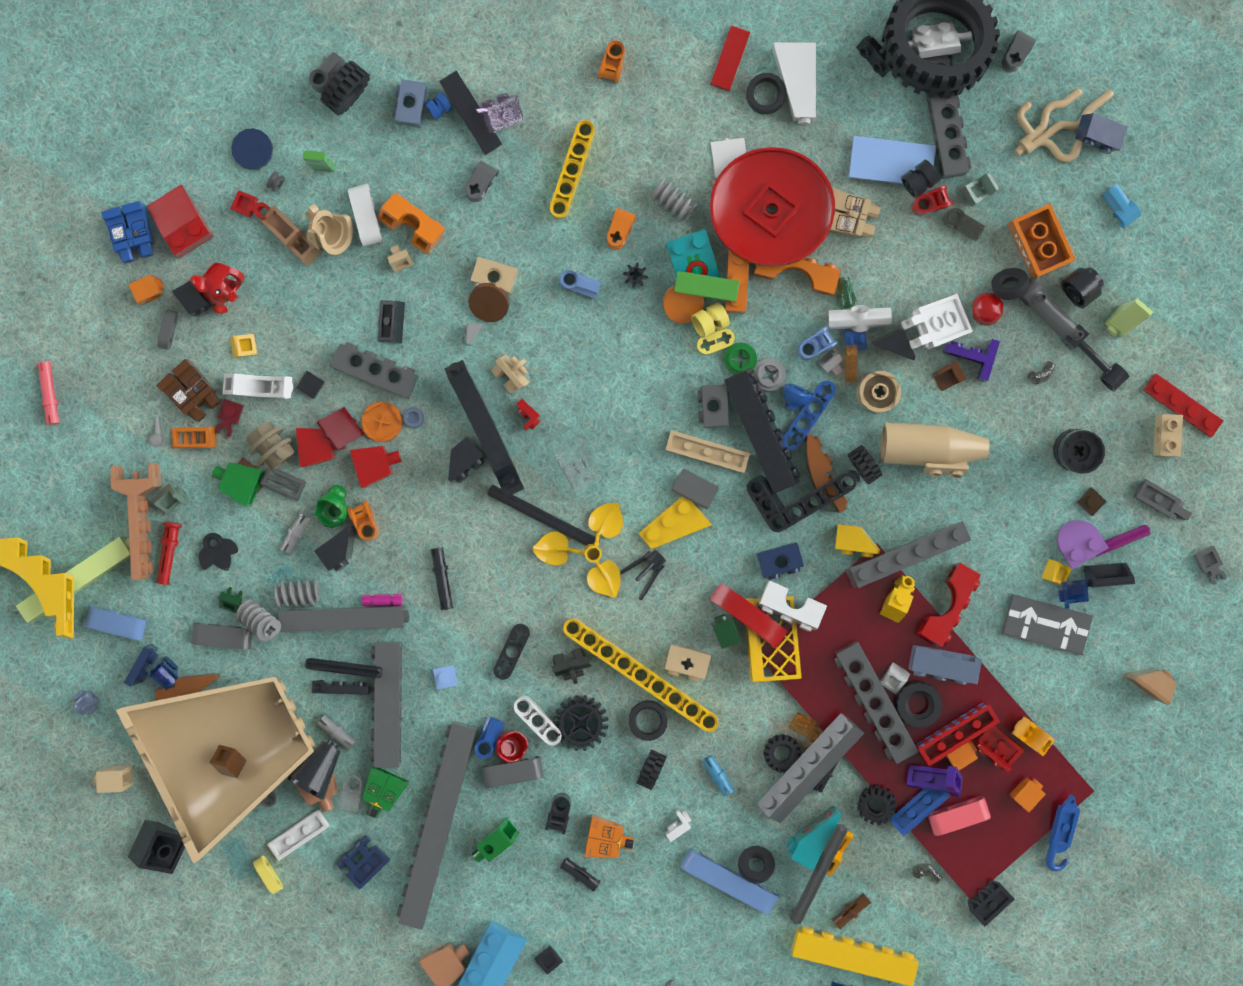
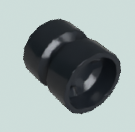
[901,159,941,199]

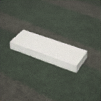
[267,809,330,861]

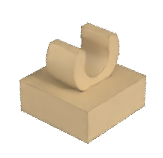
[387,245,414,273]

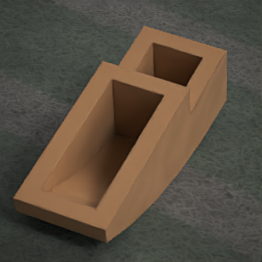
[260,205,323,266]

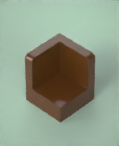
[932,361,966,391]
[209,745,246,778]

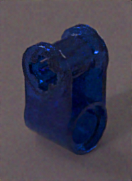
[150,656,178,690]

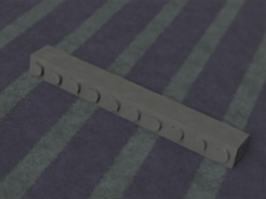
[396,721,478,930]

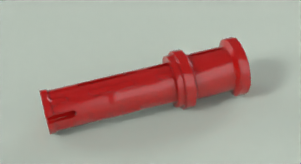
[156,521,182,585]

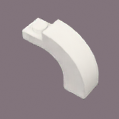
[223,374,293,399]

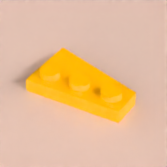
[638,497,712,549]

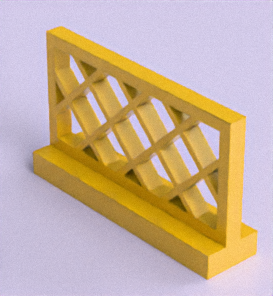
[745,596,802,683]

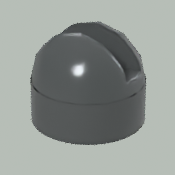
[260,792,277,807]

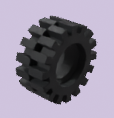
[847,445,883,485]
[763,734,802,773]
[636,749,667,790]
[857,784,896,825]

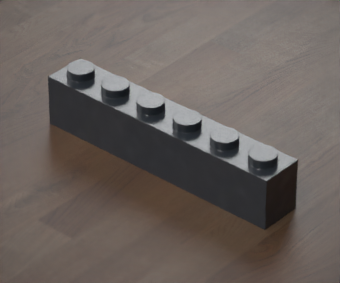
[724,368,801,494]

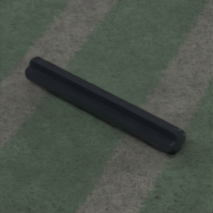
[305,658,383,678]

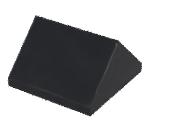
[872,328,916,360]

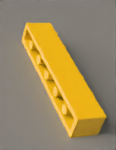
[790,926,919,986]

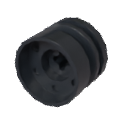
[1053,429,1105,474]

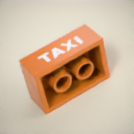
[1007,203,1076,279]

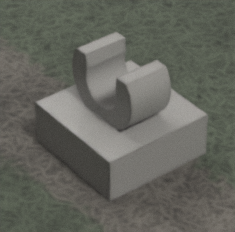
[816,350,843,376]

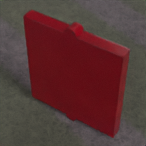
[317,407,364,450]

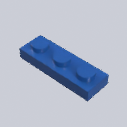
[890,789,950,837]

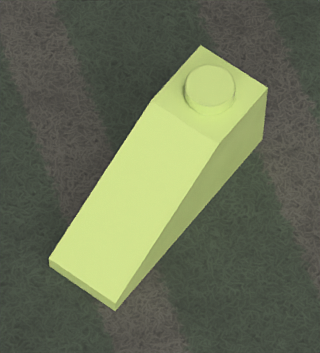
[1104,298,1153,337]

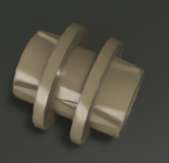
[246,421,295,471]

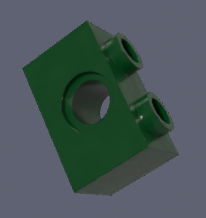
[711,614,741,649]

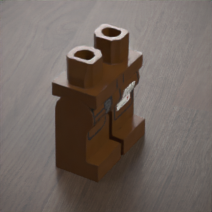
[156,359,221,422]

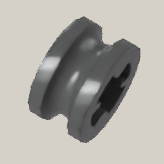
[266,171,285,193]

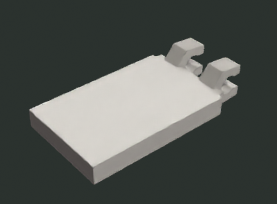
[901,294,973,349]

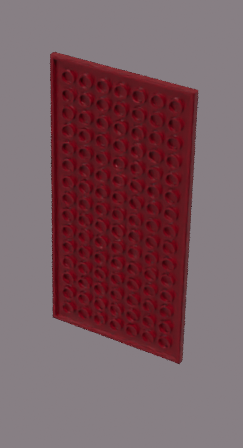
[761,543,1094,899]

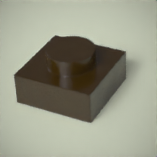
[1077,487,1107,516]

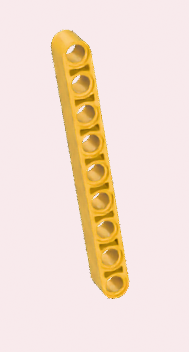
[563,618,718,732]

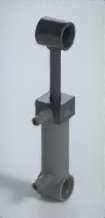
[1019,278,1130,392]

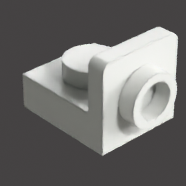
[666,808,692,842]

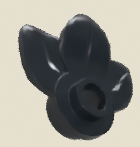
[199,533,239,571]

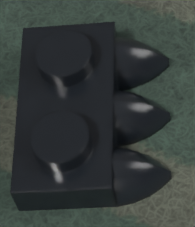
[968,880,1015,927]

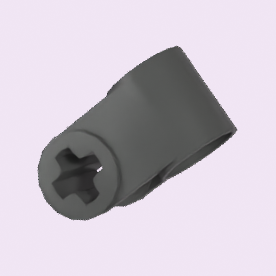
[1001,30,1036,72]
[465,161,499,202]

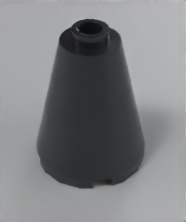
[287,739,341,801]

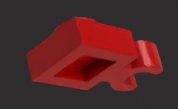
[230,190,270,220]

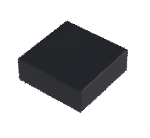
[296,371,325,399]
[534,945,563,975]

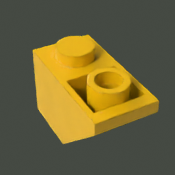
[835,524,880,557]

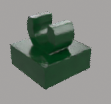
[219,587,242,614]

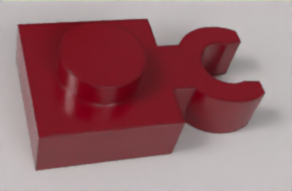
[216,399,244,437]

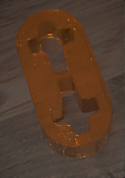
[844,345,858,383]

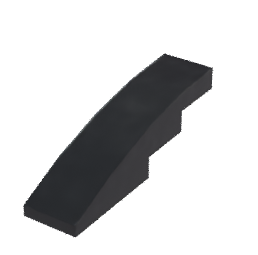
[439,70,502,155]

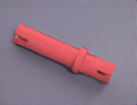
[37,362,60,425]

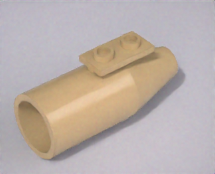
[880,422,989,478]

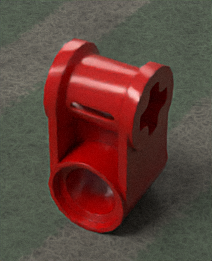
[911,185,954,216]

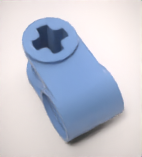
[797,326,838,360]

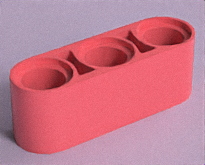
[928,797,991,836]

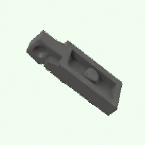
[1133,479,1192,520]

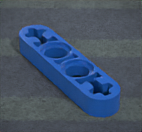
[782,381,836,450]

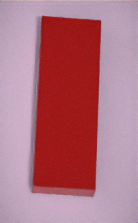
[710,25,750,92]

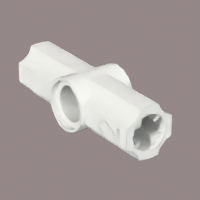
[829,305,892,332]

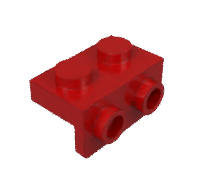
[975,725,1024,772]

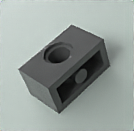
[697,384,729,428]

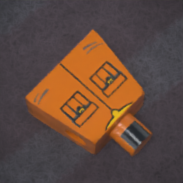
[585,815,634,858]

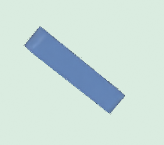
[680,848,779,915]

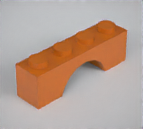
[753,258,841,296]

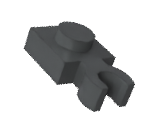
[1193,546,1227,585]

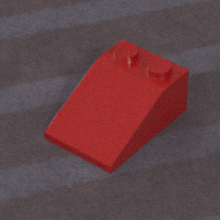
[147,184,215,258]

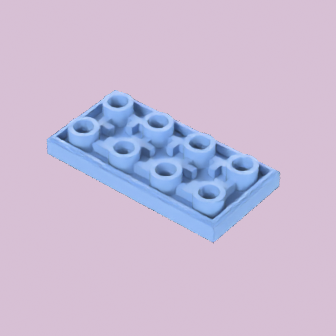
[848,136,936,188]

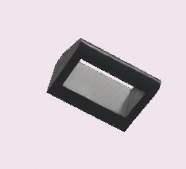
[1084,562,1135,588]

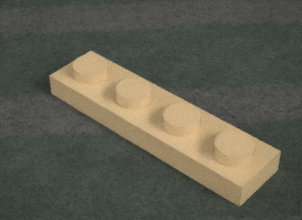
[665,430,750,473]

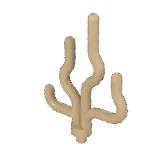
[1014,88,1114,162]

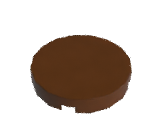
[468,283,510,322]

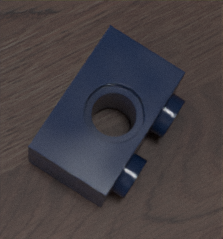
[756,542,804,580]

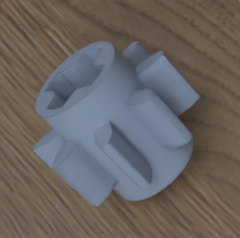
[73,690,99,715]

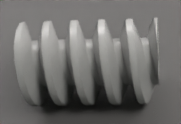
[651,178,698,222]
[274,579,320,608]
[236,599,281,641]

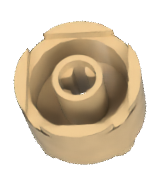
[856,371,901,414]

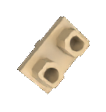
[491,354,530,393]

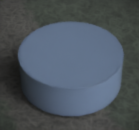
[403,407,424,428]

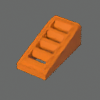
[172,427,216,448]

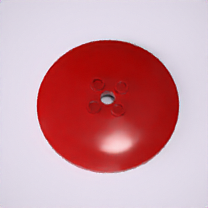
[710,147,835,267]

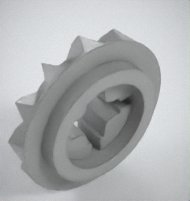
[754,358,786,391]

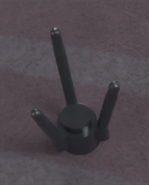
[620,550,666,600]

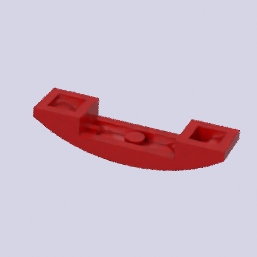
[709,583,788,649]

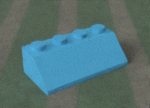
[457,920,527,986]

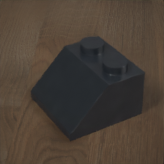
[314,526,356,572]
[128,820,185,874]

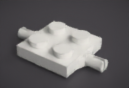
[908,22,972,58]

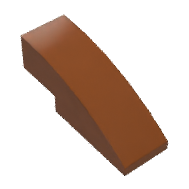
[154,673,220,701]

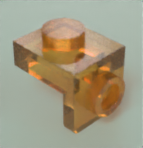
[788,712,820,748]

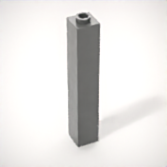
[278,606,409,632]

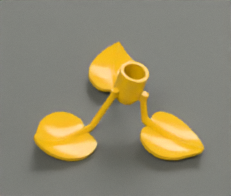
[533,503,623,598]

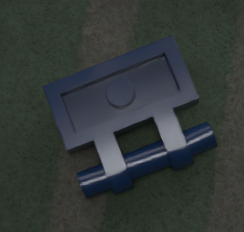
[336,835,390,890]

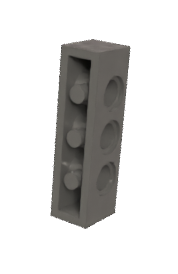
[331,342,419,399]

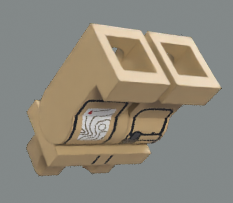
[830,187,881,239]

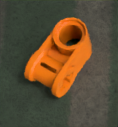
[598,40,625,84]
[607,208,637,250]
[347,500,379,541]

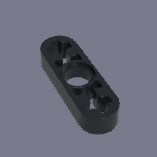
[494,623,530,680]

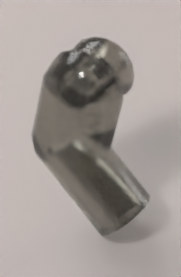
[1027,361,1056,385]
[913,863,943,884]

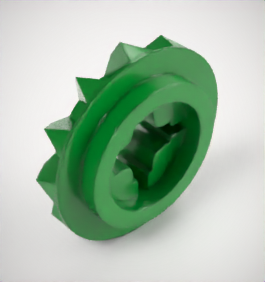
[724,342,757,375]

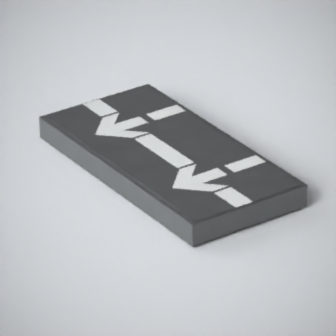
[1002,594,1093,655]

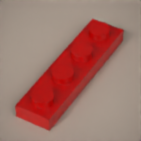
[1143,374,1224,438]

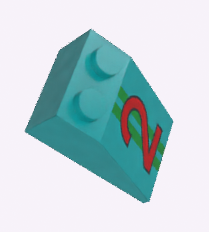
[665,229,720,298]
[786,806,842,870]

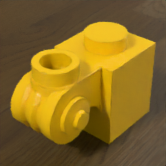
[880,575,915,623]

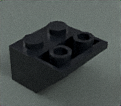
[448,437,486,483]

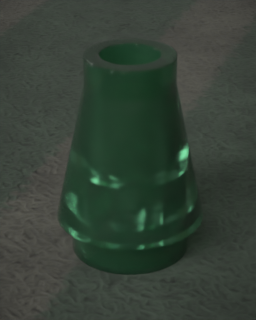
[836,277,857,309]

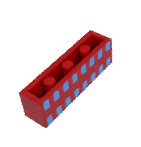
[915,702,1000,766]

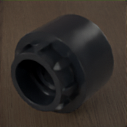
[1061,267,1104,309]

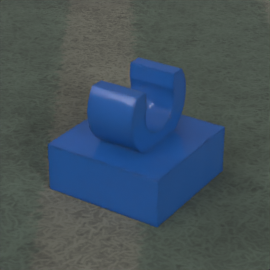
[843,330,868,353]

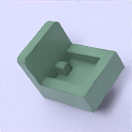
[961,172,999,207]
[152,483,189,514]

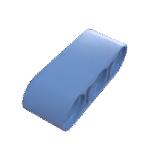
[84,606,147,640]

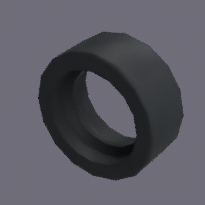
[746,73,786,115]
[629,700,668,741]

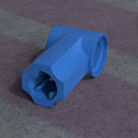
[475,716,505,758]

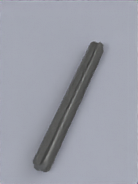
[790,824,848,924]

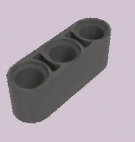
[191,622,252,650]
[482,756,544,788]

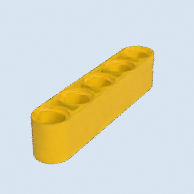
[550,120,595,220]

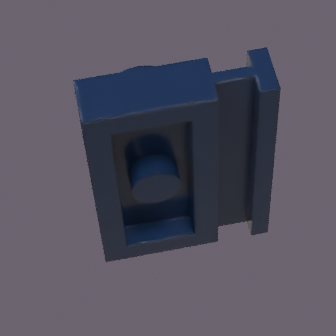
[124,644,158,687]

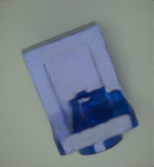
[1058,579,1089,609]

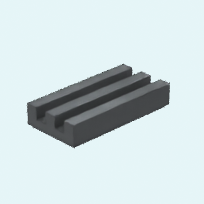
[260,468,307,501]

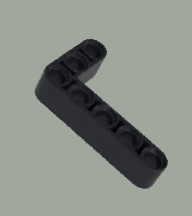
[747,470,860,533]

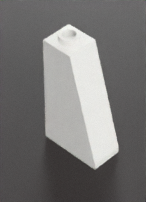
[773,42,816,125]

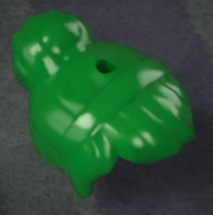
[313,484,348,528]

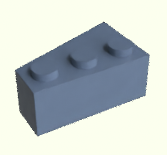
[908,644,982,685]

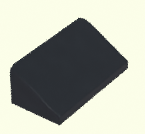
[378,300,405,343]

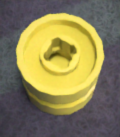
[691,302,730,339]

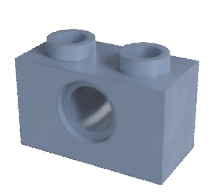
[392,79,428,128]

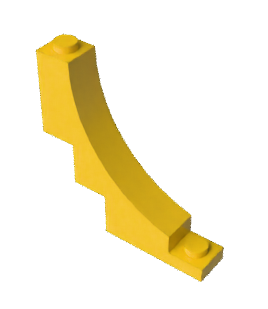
[0,537,74,639]

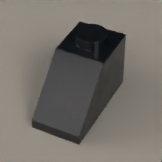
[172,281,212,317]

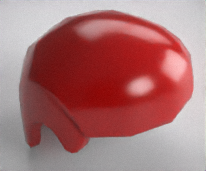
[972,292,1004,326]
[495,731,529,763]

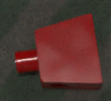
[296,428,346,467]
[350,446,402,488]

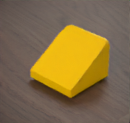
[230,334,257,358]
[1041,559,1071,587]

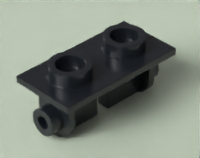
[856,35,893,78]

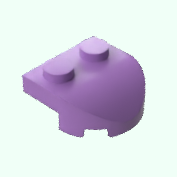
[1056,520,1108,569]

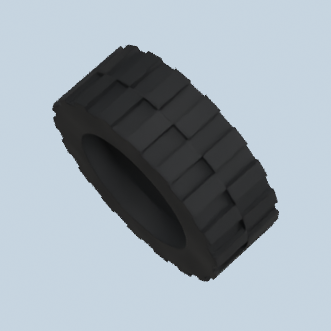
[894,681,943,728]

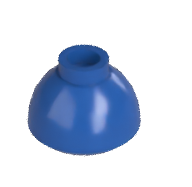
[783,383,811,410]

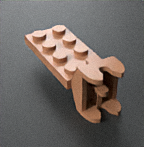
[110,464,162,580]

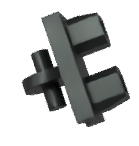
[551,648,591,684]

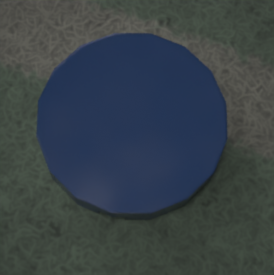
[231,128,273,170]

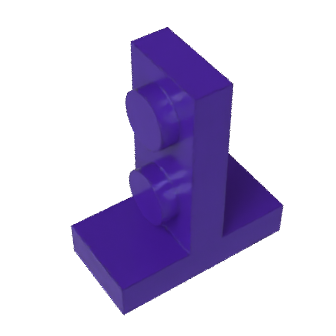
[942,339,1000,382]
[907,765,963,797]

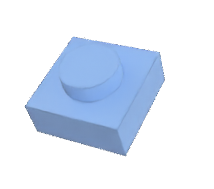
[433,665,458,690]

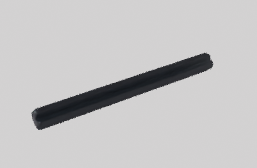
[487,485,600,546]

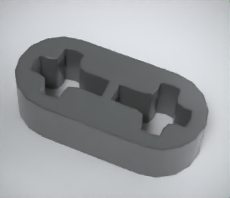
[157,310,178,350]

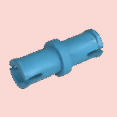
[702,755,735,797]

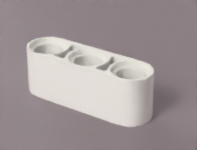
[348,184,383,246]
[514,695,562,746]

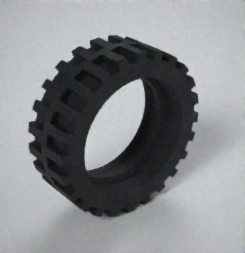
[881,0,1000,98]

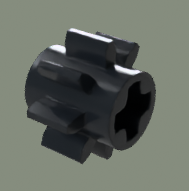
[623,262,648,289]

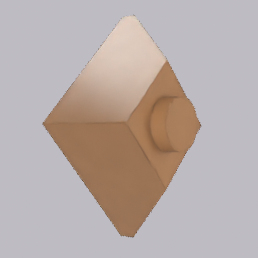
[1124,669,1177,705]

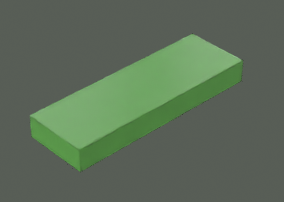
[303,150,335,172]
[674,271,740,302]

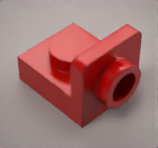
[516,398,541,431]

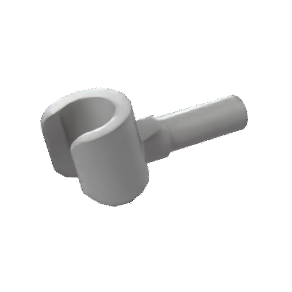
[149,417,164,447]

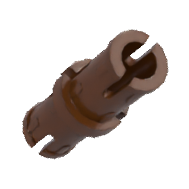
[832,893,871,930]

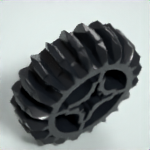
[553,695,609,751]

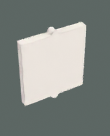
[711,138,746,178]

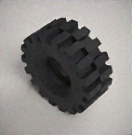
[320,61,370,116]

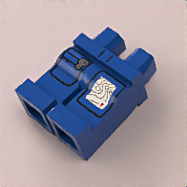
[101,201,155,264]

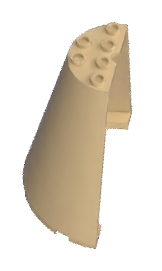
[116,677,315,863]

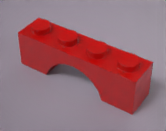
[916,562,981,647]

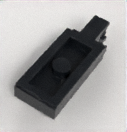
[312,680,371,695]

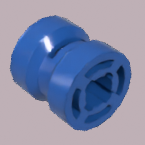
[425,92,453,120]

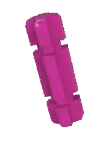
[362,594,403,606]

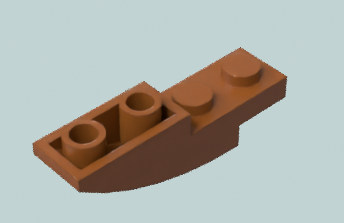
[805,434,848,513]

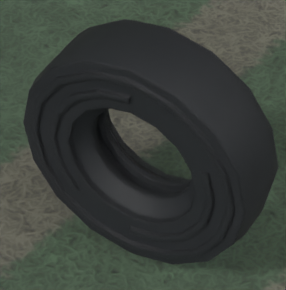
[991,268,1030,300]
[738,846,775,884]

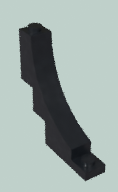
[444,360,524,498]

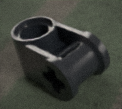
[545,793,571,835]

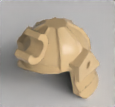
[305,204,353,255]

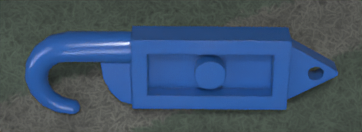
[1046,794,1080,871]

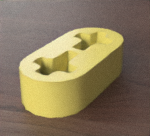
[697,329,735,355]
[253,855,283,894]

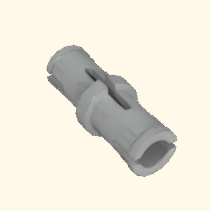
[279,512,311,555]
[316,715,356,751]

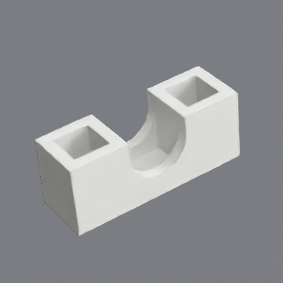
[758,581,827,632]

